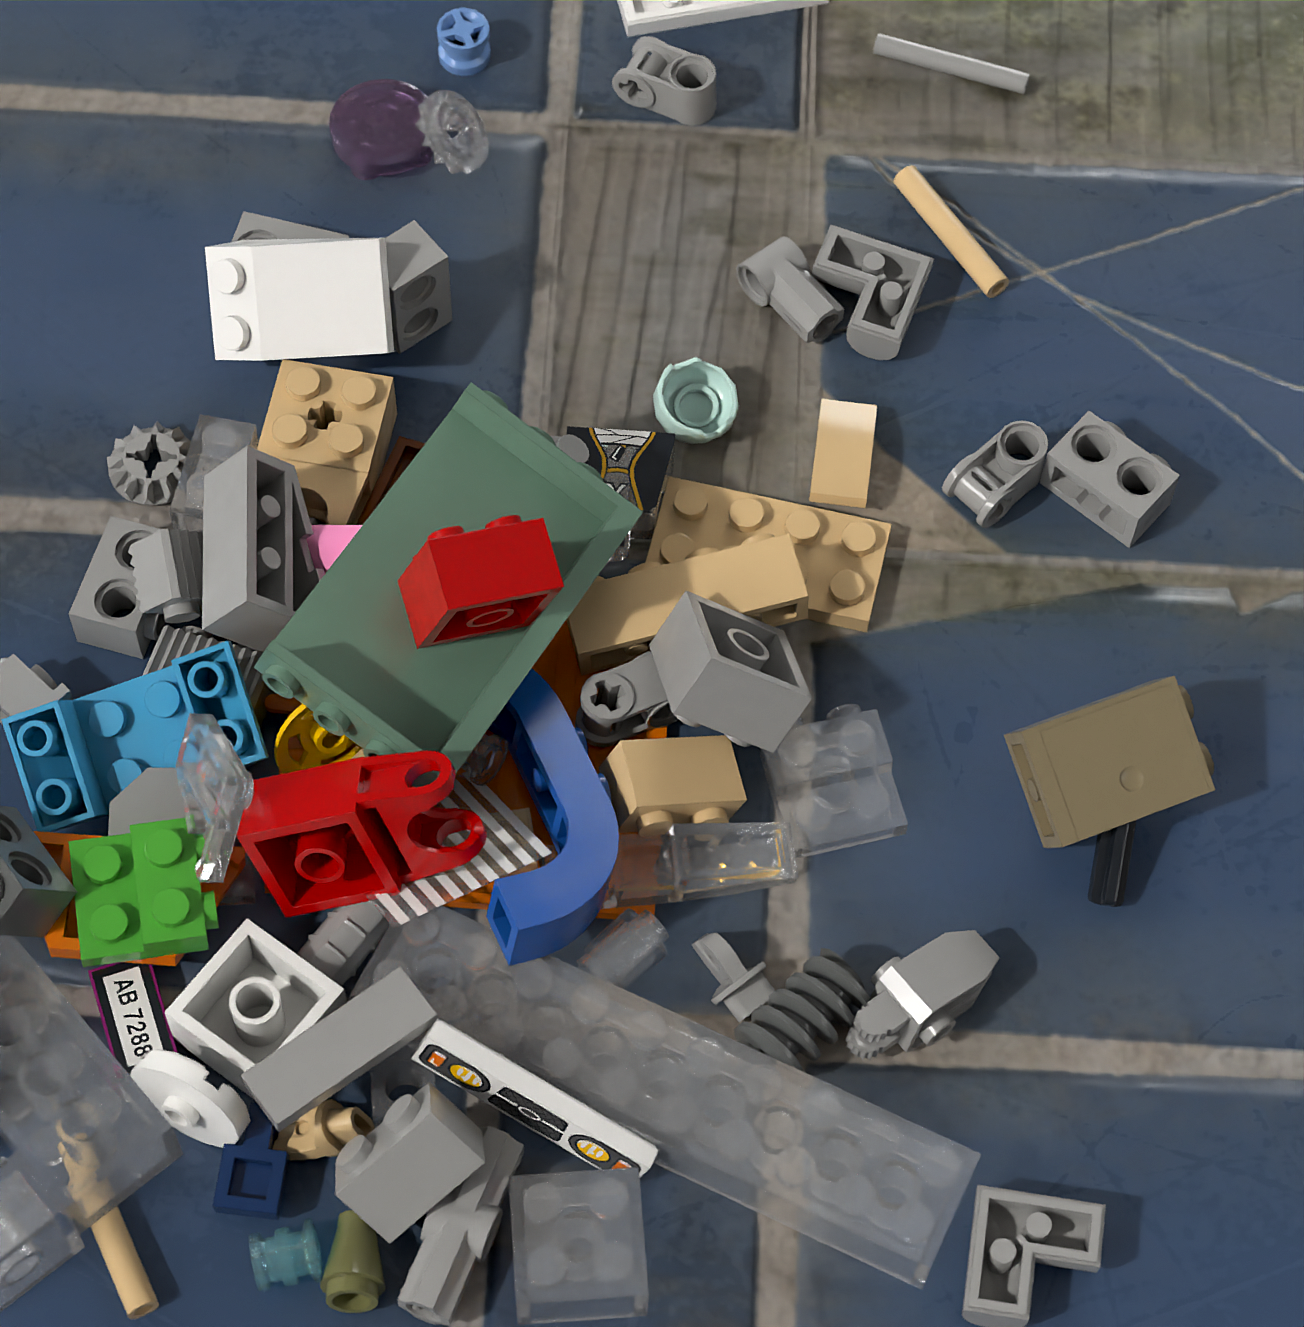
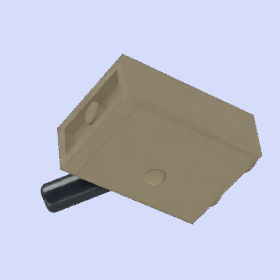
[1004,676,1215,907]

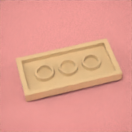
[645,476,892,632]

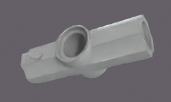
[398,1126,524,1326]

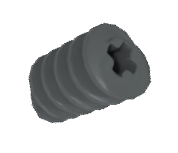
[734,948,871,1079]

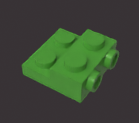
[68,817,219,967]

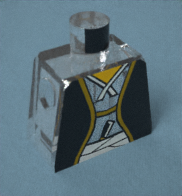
[567,426,675,561]

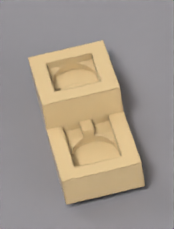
[809,399,877,508]

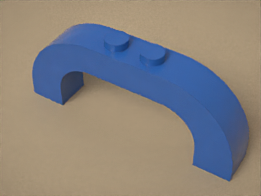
[486,668,619,966]

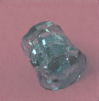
[249,1218,324,1292]

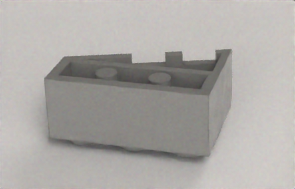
[202,446,325,652]

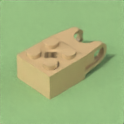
[257,359,397,525]

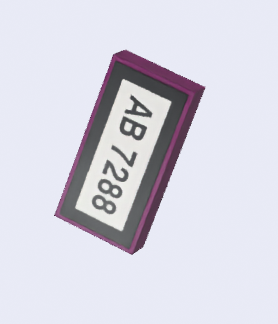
[88,962,178,1090]

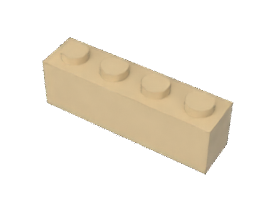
[566,533,809,676]

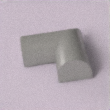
[812,225,934,360]
[962,1185,1106,1327]

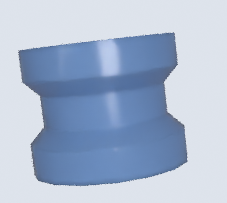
[437,8,491,76]

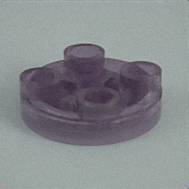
[329,79,437,180]

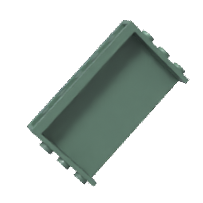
[254,382,643,787]

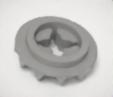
[107,421,199,505]

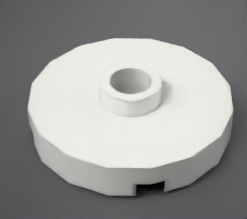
[129,1049,250,1148]

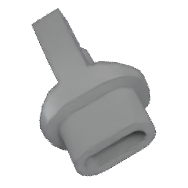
[691,933,775,1022]

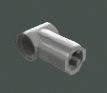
[736,236,844,344]

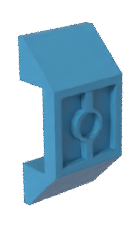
[1,641,269,832]

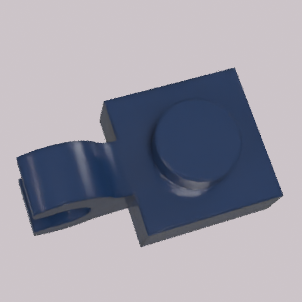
[212,1102,290,1220]

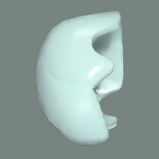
[653,357,739,444]

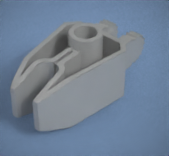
[846,930,1000,1060]

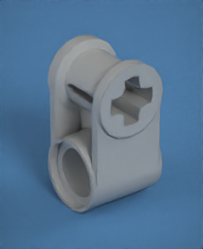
[612,36,716,126]
[942,420,1048,528]
[575,651,679,748]

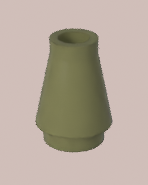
[320,1210,385,1313]

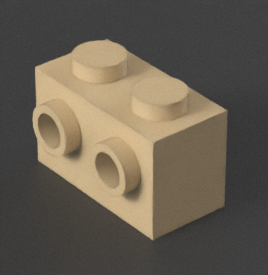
[598,735,747,837]

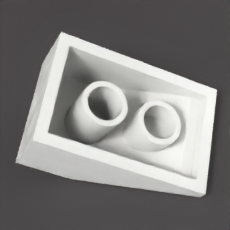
[205,238,394,361]

